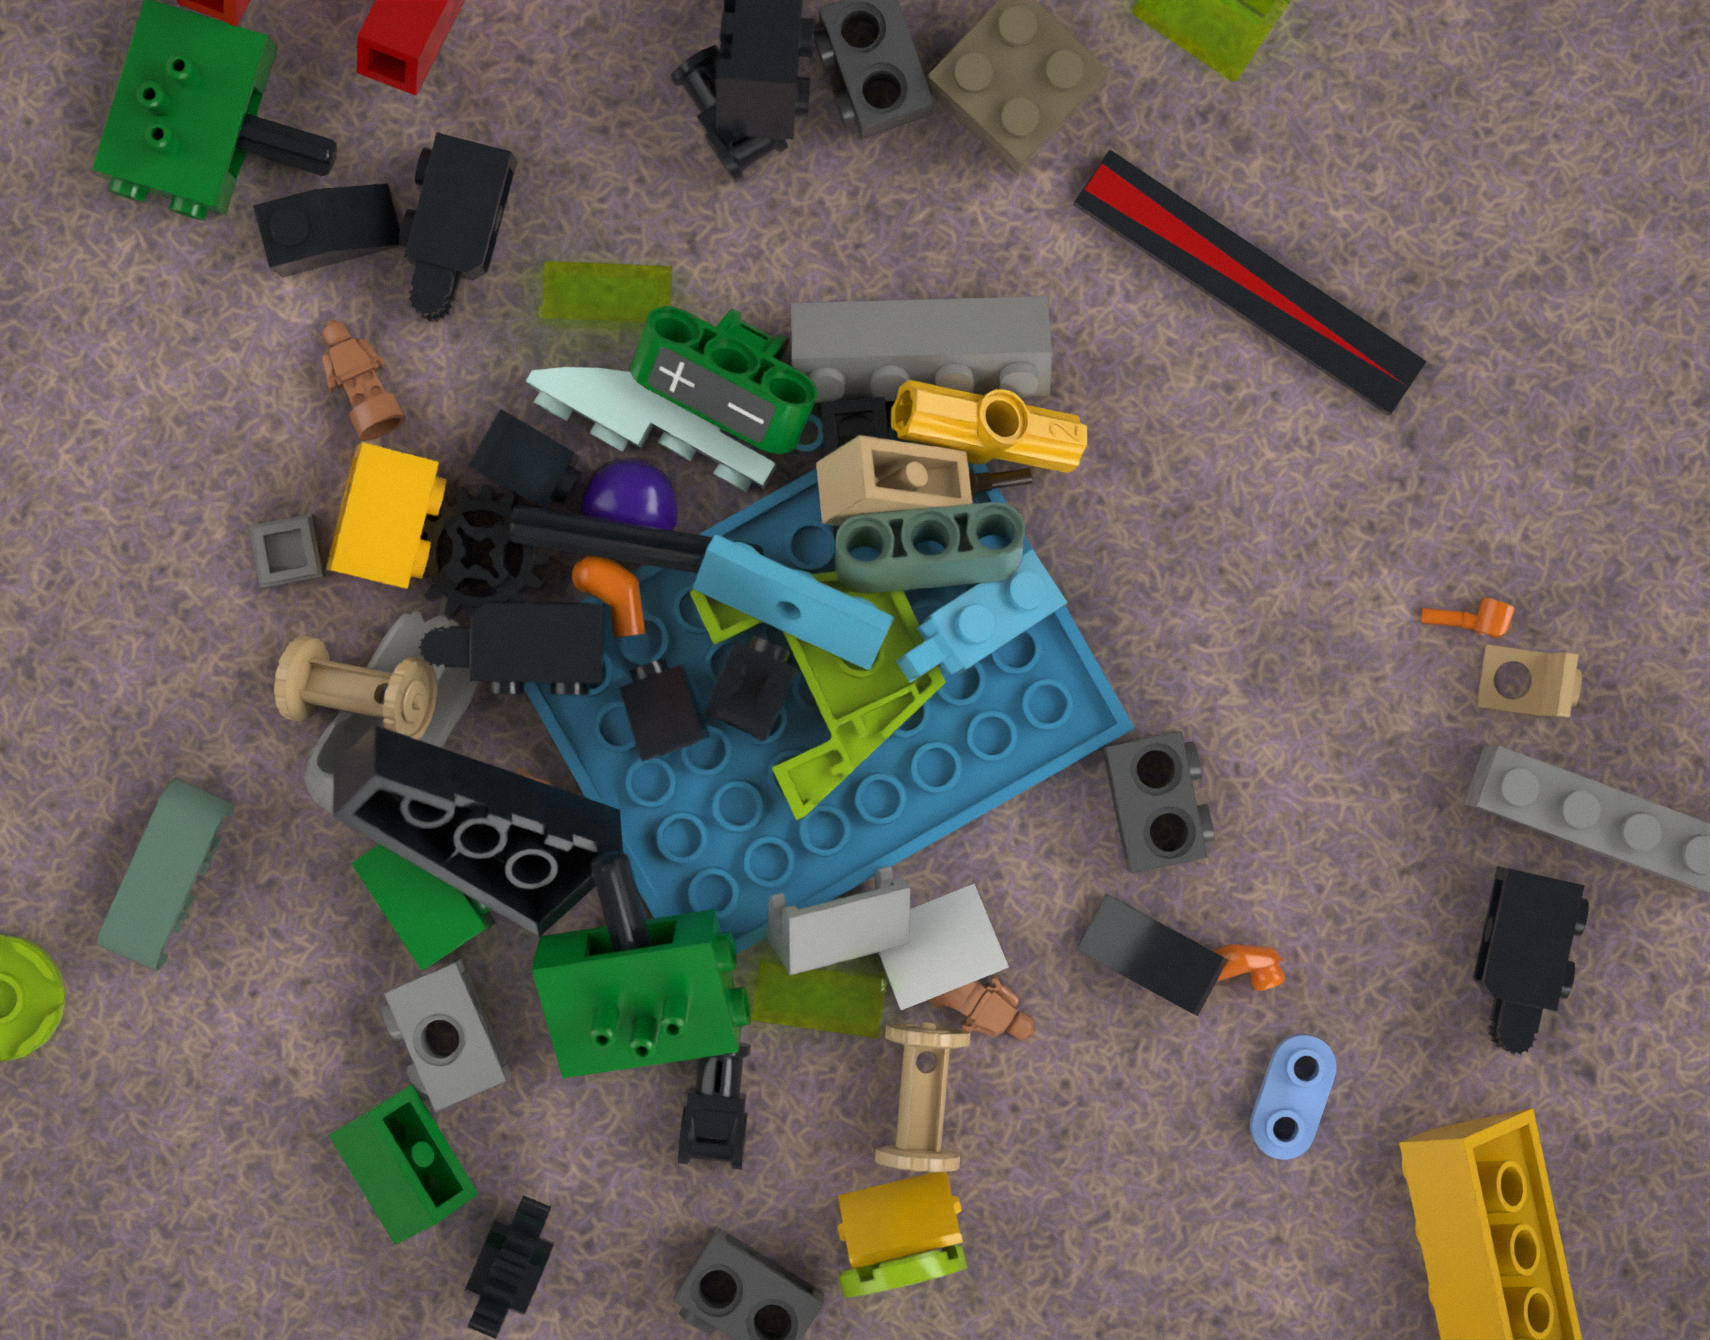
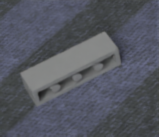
[791,296,1052,403]
[1463,745,1710,894]

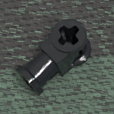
[670,45,788,182]
[678,1042,751,1170]

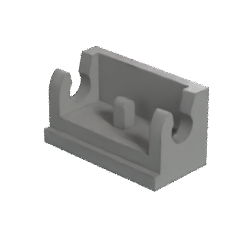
[766,866,910,975]

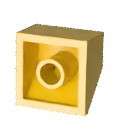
[325,442,447,589]

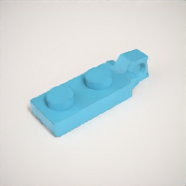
[896,549,1067,683]

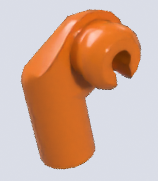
[572,555,645,638]
[1212,944,1285,991]

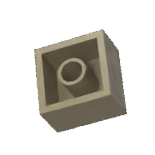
[927,0,1110,176]

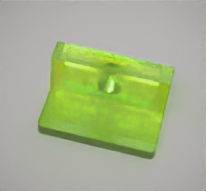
[1133,0,1291,82]
[538,261,673,331]
[752,956,887,1039]

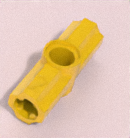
[891,380,1087,473]

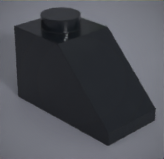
[253,183,400,278]
[468,409,583,510]
[619,658,710,762]

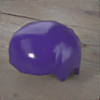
[582,458,678,530]

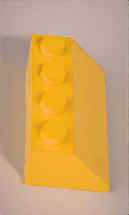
[1399,1108,1582,1340]

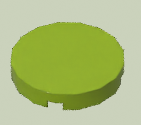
[0,934,66,1062]
[839,1244,967,1298]

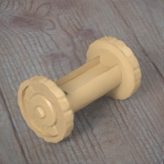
[274,636,437,739]
[875,1021,971,1172]

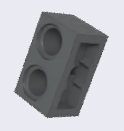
[813,0,935,139]
[1102,731,1215,873]
[673,1226,824,1340]

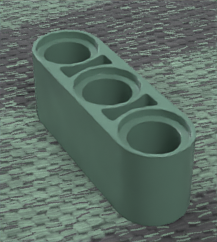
[835,502,1026,594]
[97,777,235,972]

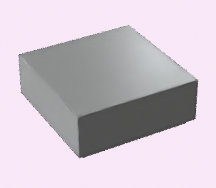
[249,514,325,589]

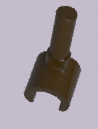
[968,468,1032,501]

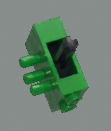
[92,0,337,221]
[532,850,751,1079]

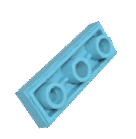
[692,534,894,671]

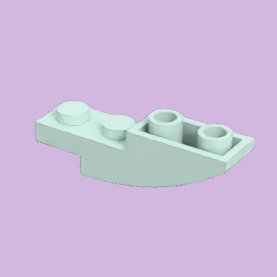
[526,367,777,492]

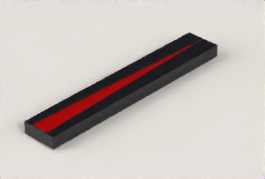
[1073,149,1427,416]

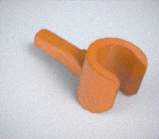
[1421,597,1515,638]

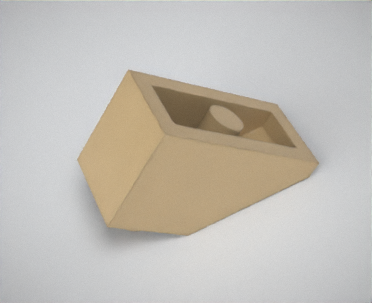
[816,435,972,526]

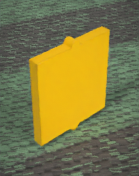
[837,1172,963,1269]

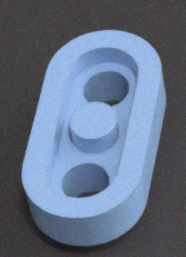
[1250,1033,1336,1160]

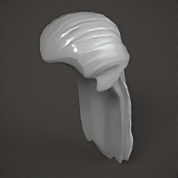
[304,611,480,815]

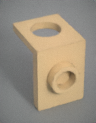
[1477,645,1582,718]

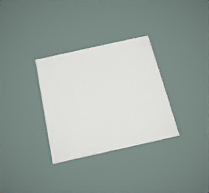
[879,884,1009,1010]

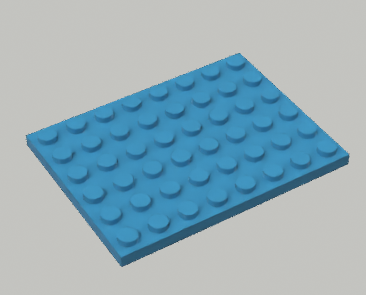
[524,426,1135,954]

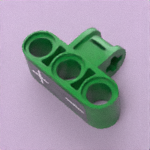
[629,306,818,454]

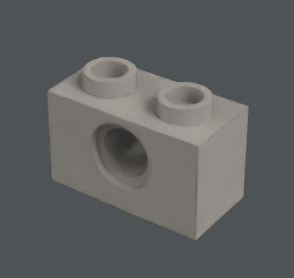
[381,958,512,1112]

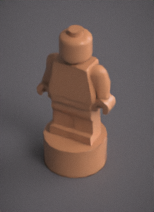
[321,320,406,441]
[926,974,1035,1040]

